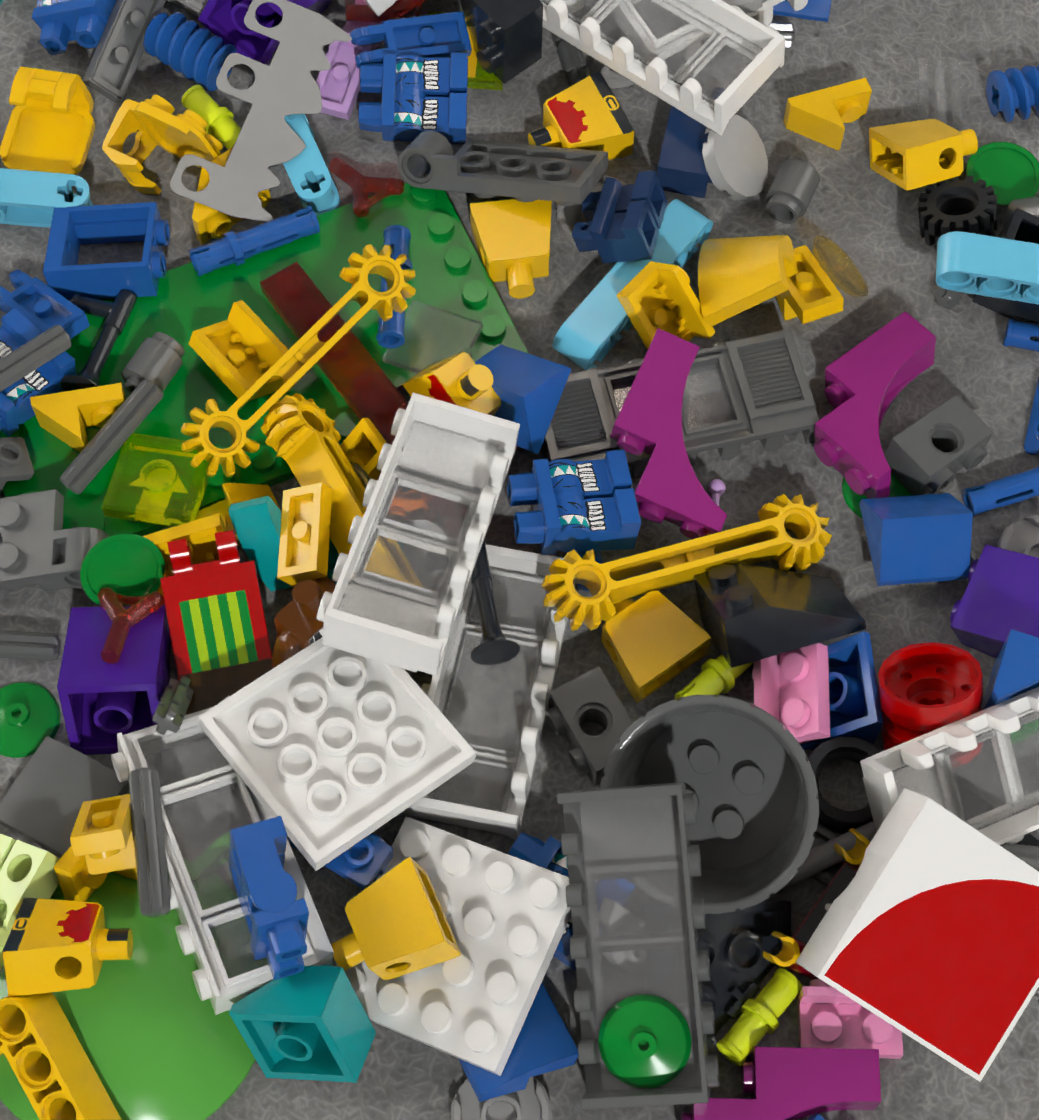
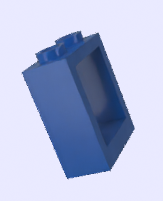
[43,202,170,301]

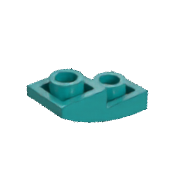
[228,496,293,591]

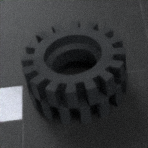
[918,175,998,250]

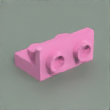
[752,643,830,744]
[797,979,903,1059]

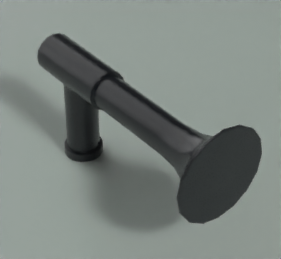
[61,290,137,391]
[425,540,520,665]

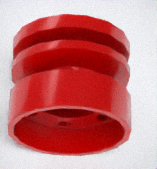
[878,642,983,769]

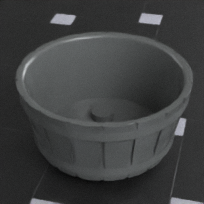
[600,695,819,914]

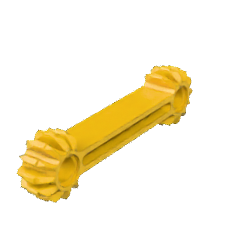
[181,244,416,477]
[261,393,423,589]
[541,494,832,631]

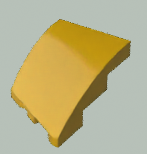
[698,235,798,327]

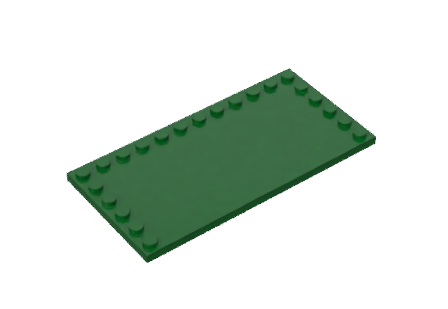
[0,183,529,537]

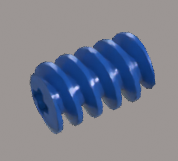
[143,12,237,91]
[986,65,1039,123]

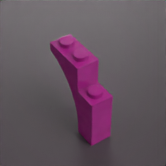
[814,311,936,499]
[610,328,727,539]
[681,1047,881,1120]

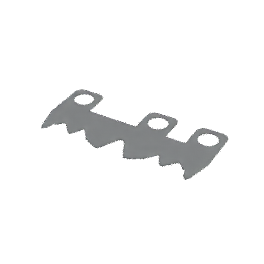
[170,0,353,222]

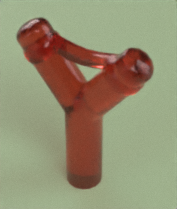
[346,0,426,23]
[329,157,405,218]
[98,587,165,664]

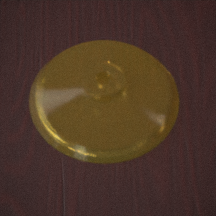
[812,235,869,297]

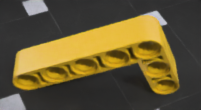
[0,992,122,1120]

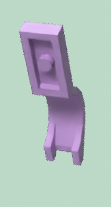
[316,0,398,120]

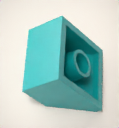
[229,965,376,1083]

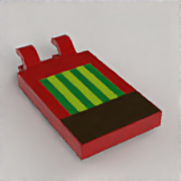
[160,530,273,715]

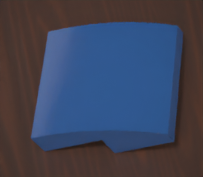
[458,983,579,1102]

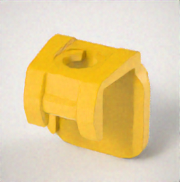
[0,66,95,175]
[102,94,223,195]

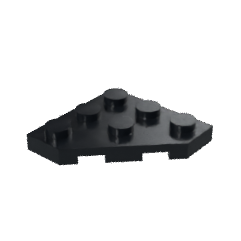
[646,900,792,1050]

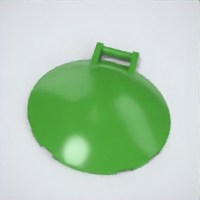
[0,832,268,1120]

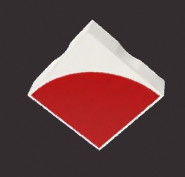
[796,788,1039,1082]

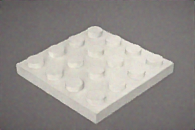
[198,638,476,871]
[335,817,572,1076]

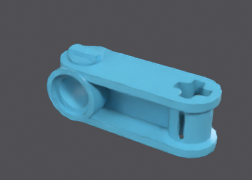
[283,114,341,216]
[0,168,93,228]

